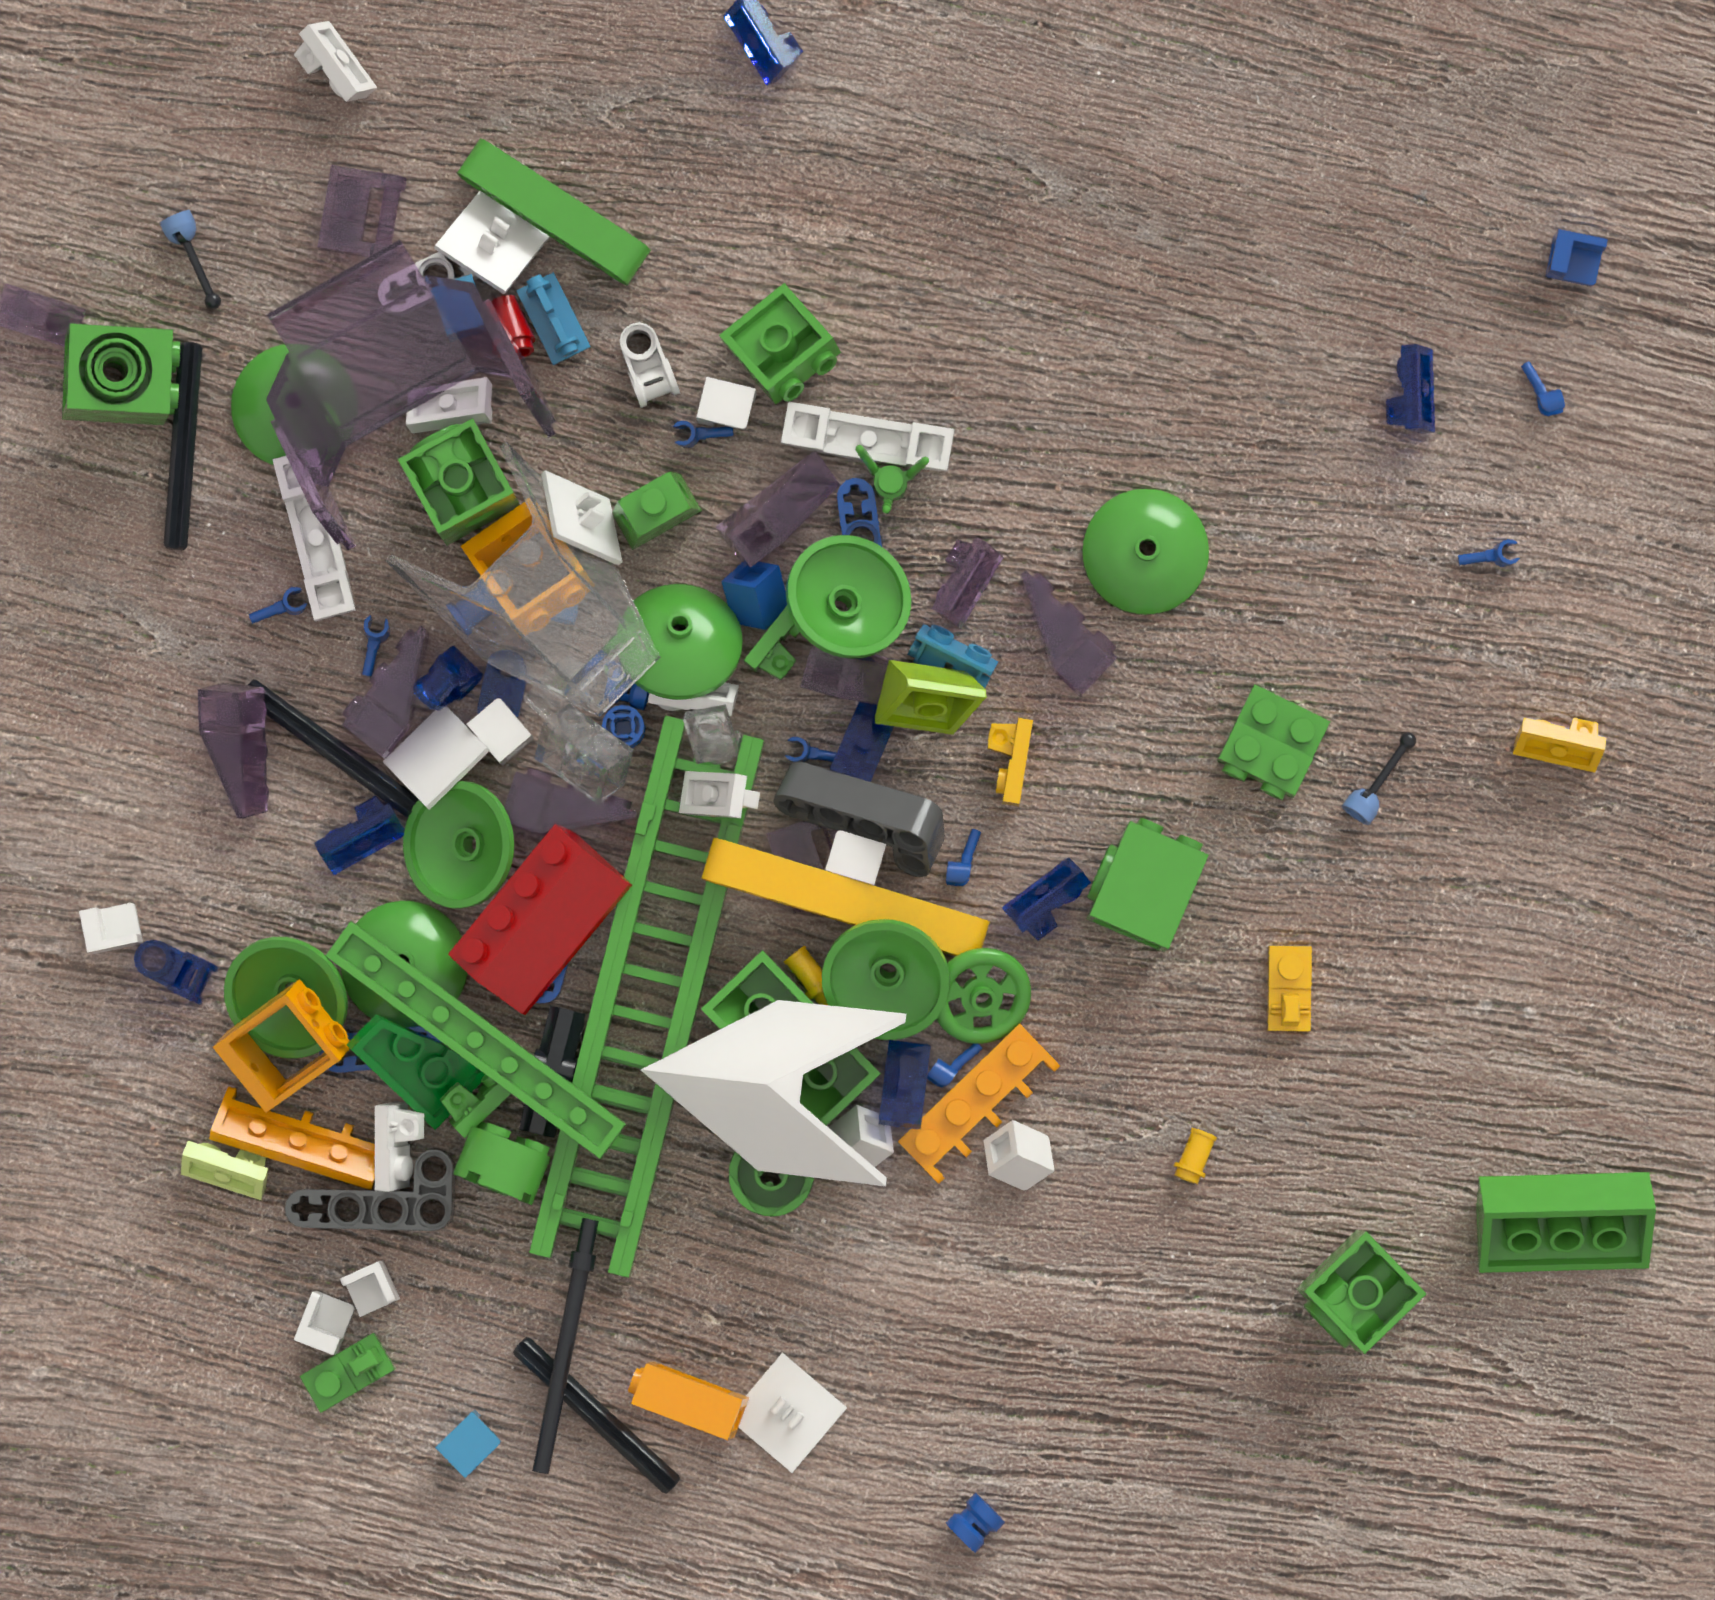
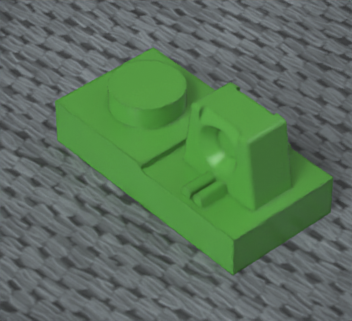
[744,606,800,680]
[440,1074,511,1138]
[300,1332,396,1413]

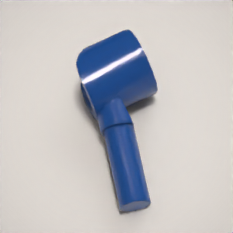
[1521,361,1565,416]
[673,421,734,448]
[1458,539,1520,567]
[249,587,307,624]
[362,615,390,677]
[785,737,846,764]
[946,829,981,886]
[926,1044,983,1087]

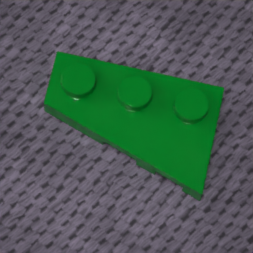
[346,1014,485,1130]

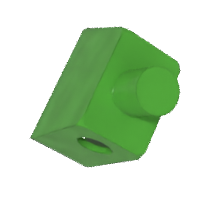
[612,471,702,550]

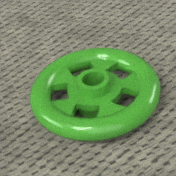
[936,948,1031,1044]

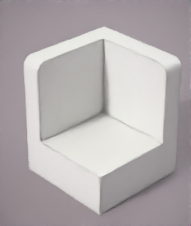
[696,377,757,430]
[467,698,534,766]
[824,830,886,885]
[79,903,143,954]
[828,1105,894,1167]
[983,1120,1054,1190]
[340,1260,400,1317]
[294,1291,355,1355]

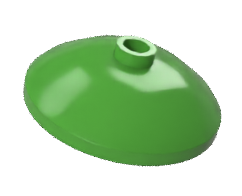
[231,343,358,466]
[1082,489,1209,615]
[786,535,911,658]
[615,584,742,700]
[403,781,514,908]
[341,901,468,1027]
[822,919,950,1040]
[224,937,348,1059]

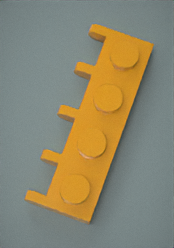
[897,1024,1061,1184]
[209,1086,375,1190]

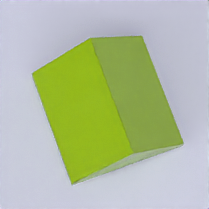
[875,660,987,735]

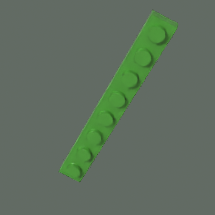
[325,921,626,1159]

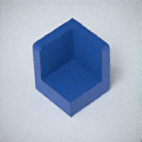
[1545,229,1608,287]
[721,559,787,630]

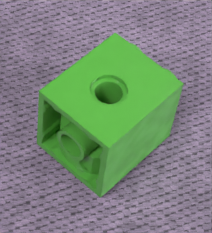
[62,323,180,425]
[398,418,520,546]
[1086,818,1209,952]
[1296,1230,1426,1354]

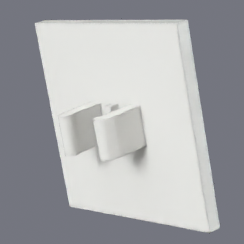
[434,191,549,294]
[541,470,622,566]
[383,703,490,810]
[738,1352,847,1473]

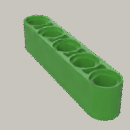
[456,138,651,286]

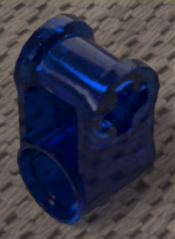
[413,645,484,711]
[134,940,220,1005]

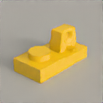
[987,718,1033,807]
[1513,718,1607,773]
[1267,946,1312,1032]

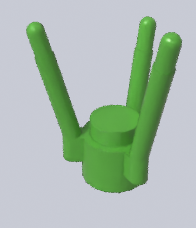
[855,445,929,514]

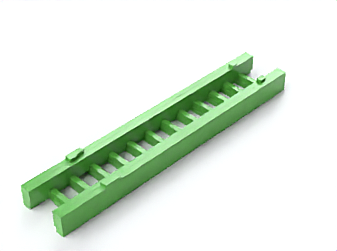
[529,715,765,1278]

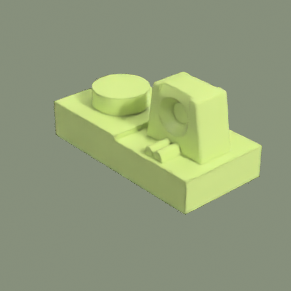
[181,1141,268,1200]

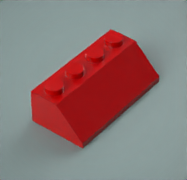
[448,824,632,1015]

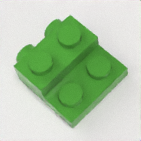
[719,283,841,405]
[1217,684,1331,801]

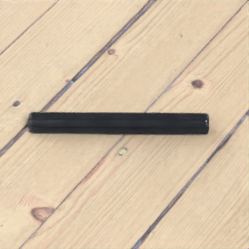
[164,342,202,550]
[242,679,419,817]
[513,1337,680,1494]

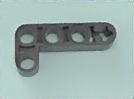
[773,762,945,877]
[285,1150,456,1231]

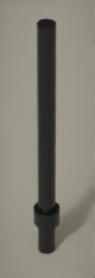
[532,1218,599,1474]

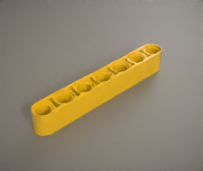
[701,838,990,956]

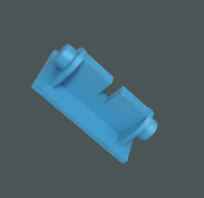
[516,272,591,366]
[907,624,999,688]

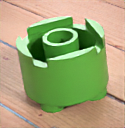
[453,1122,551,1205]
[729,1152,814,1217]

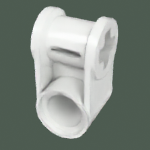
[620,322,680,408]

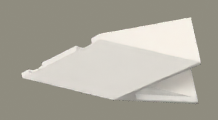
[641,1000,906,1186]

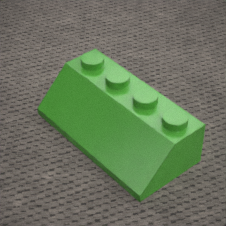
[701,950,881,1126]
[1476,1172,1656,1273]

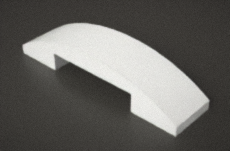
[781,402,955,472]
[272,449,356,621]

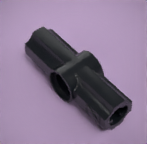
[519,1005,586,1138]

